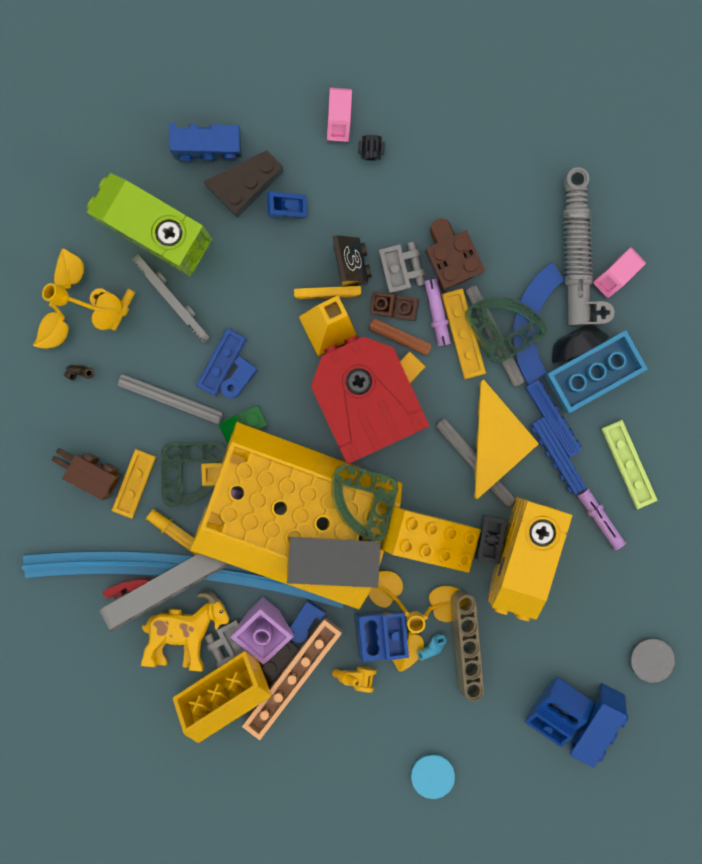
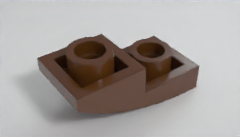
[370,292,419,321]

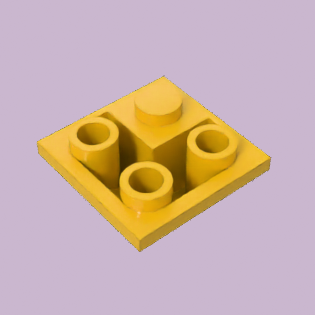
[299,295,357,357]

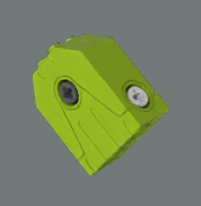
[87,173,213,277]

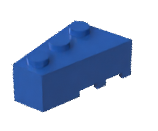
[168,123,242,163]
[570,683,628,768]

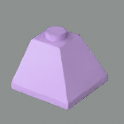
[230,597,294,665]

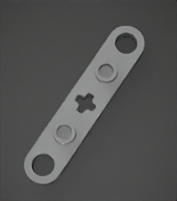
[131,254,210,343]

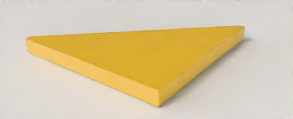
[474,379,539,499]

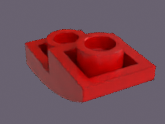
[103,577,152,599]

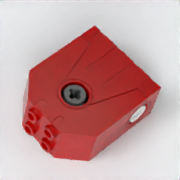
[311,335,429,465]

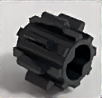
[358,135,385,161]

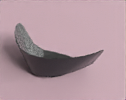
[552,325,610,363]

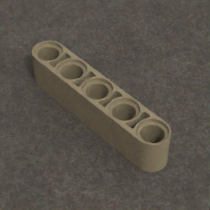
[450,590,484,702]

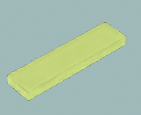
[601,420,658,509]

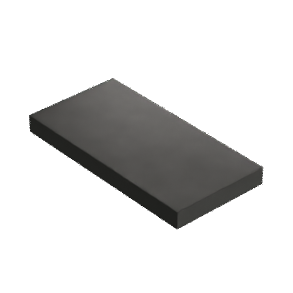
[287,537,381,588]

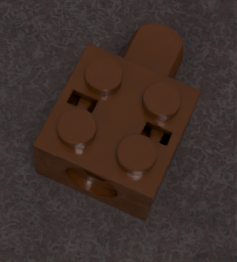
[425,218,485,292]
[52,448,123,500]

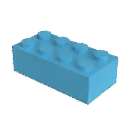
[544,330,648,414]

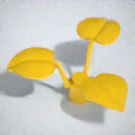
[33,248,123,349]
[368,571,467,672]

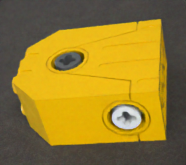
[487,497,573,622]

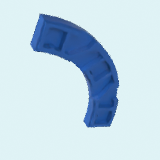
[513,262,565,385]

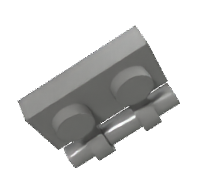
[379,241,426,294]
[204,619,255,668]

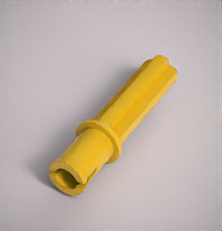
[145,508,199,555]

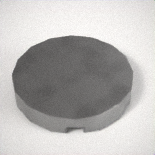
[629,638,675,683]

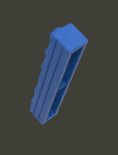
[525,380,582,458]
[530,417,587,495]

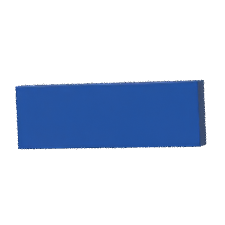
[196,328,247,396]

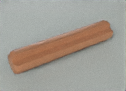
[369,319,432,355]

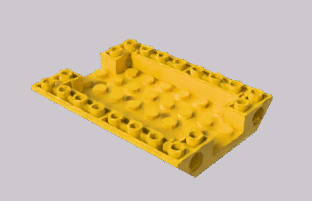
[190,422,403,609]

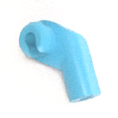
[417,634,447,661]

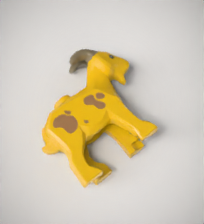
[141,590,230,672]

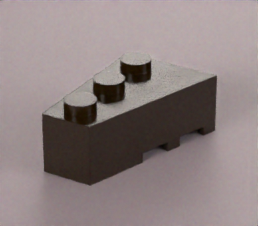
[204,150,284,218]

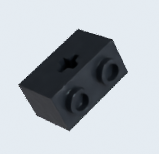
[475,514,507,564]

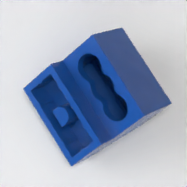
[354,611,409,662]
[525,677,594,747]

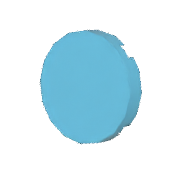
[411,754,455,799]

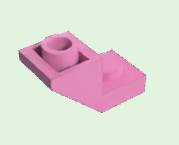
[327,88,352,142]
[593,247,646,299]

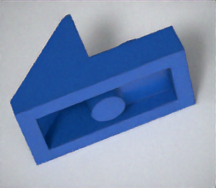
[267,191,307,219]

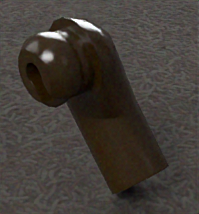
[64,365,94,381]

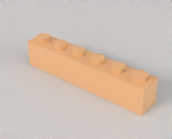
[242,616,342,740]

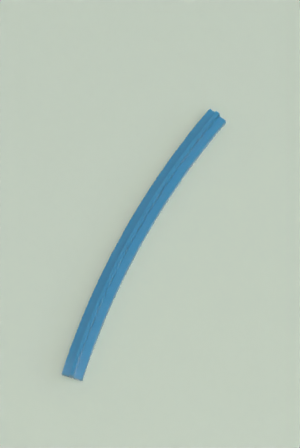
[22,551,344,609]

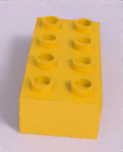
[381,506,481,573]
[173,651,272,743]

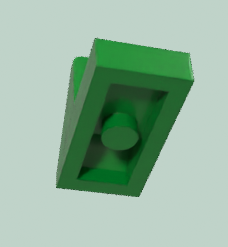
[219,405,267,444]

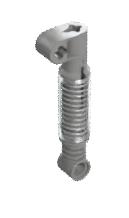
[563,167,615,326]

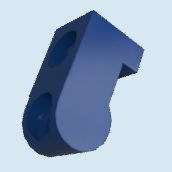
[221,356,258,398]
[290,599,326,643]

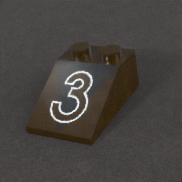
[333,235,372,287]

